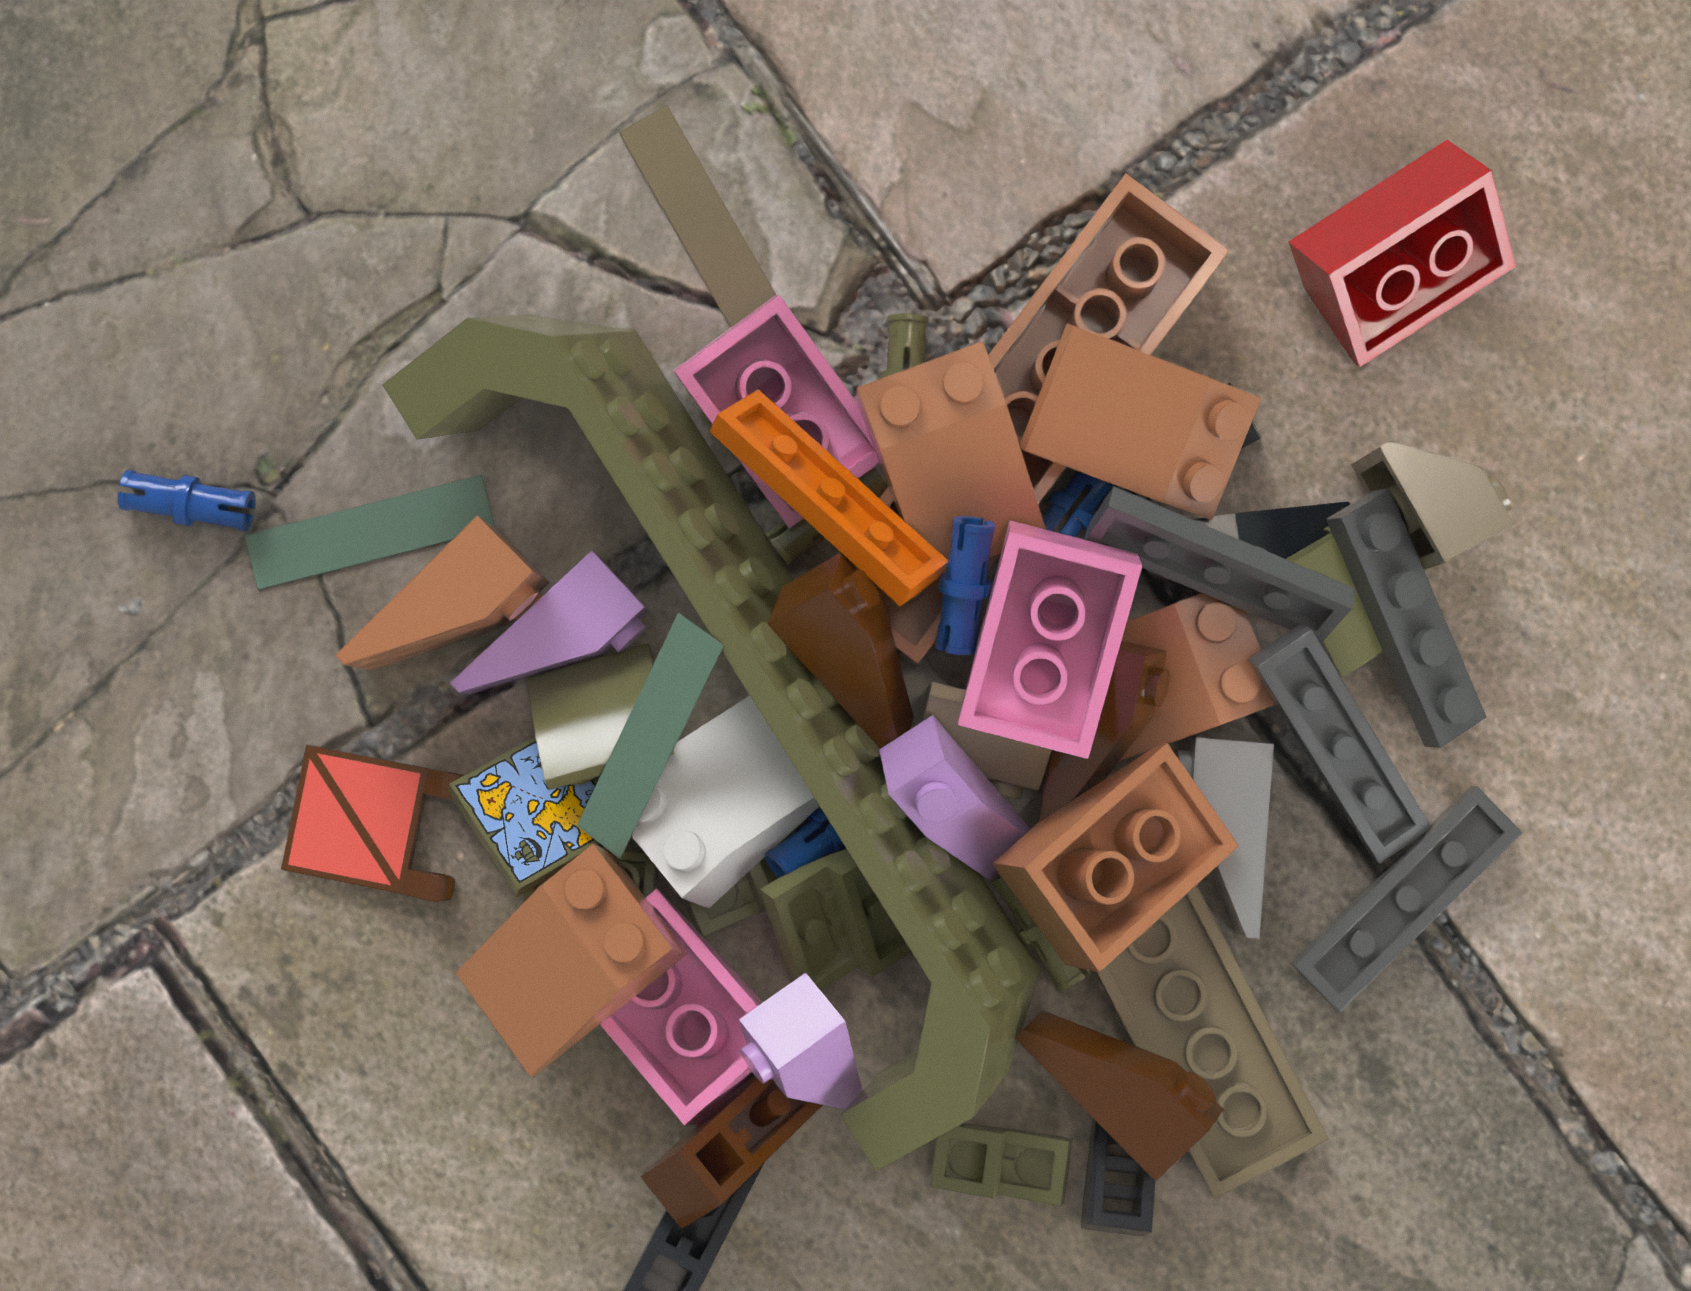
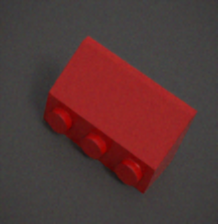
[1288,140,1516,367]

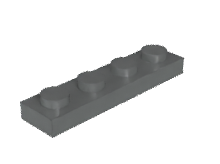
[1084,487,1356,643]
[1326,489,1487,748]
[1248,622,1432,864]
[1290,786,1523,1012]

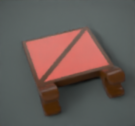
[281,745,464,902]

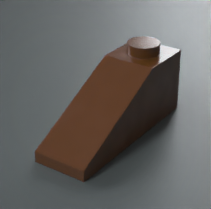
[768,552,914,749]
[1039,641,1170,822]
[1015,1011,1224,1181]
[641,1076,823,1229]

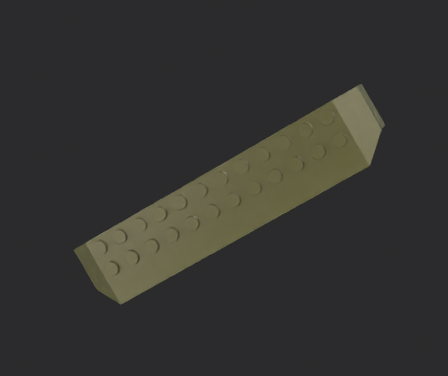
[382,315,1041,1171]

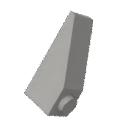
[1176,737,1274,939]

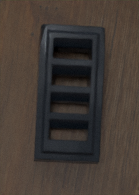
[1081,1118,1155,1236]

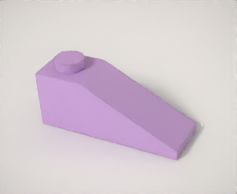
[450,551,650,694]
[879,715,1030,880]
[739,973,863,1109]

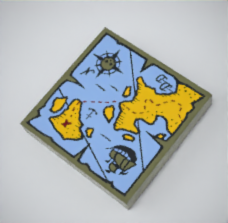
[448,736,603,897]

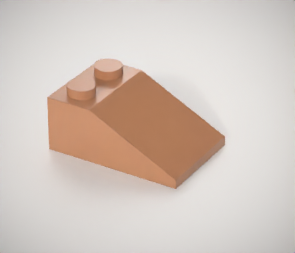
[1020,323,1261,520]
[856,341,1046,574]
[335,516,550,671]
[1119,593,1276,761]
[992,743,1239,972]
[455,843,688,1077]

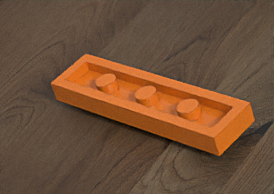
[709,389,949,607]

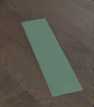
[244,475,495,590]
[577,613,724,859]

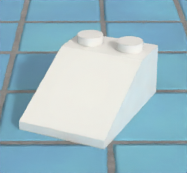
[632,696,819,909]

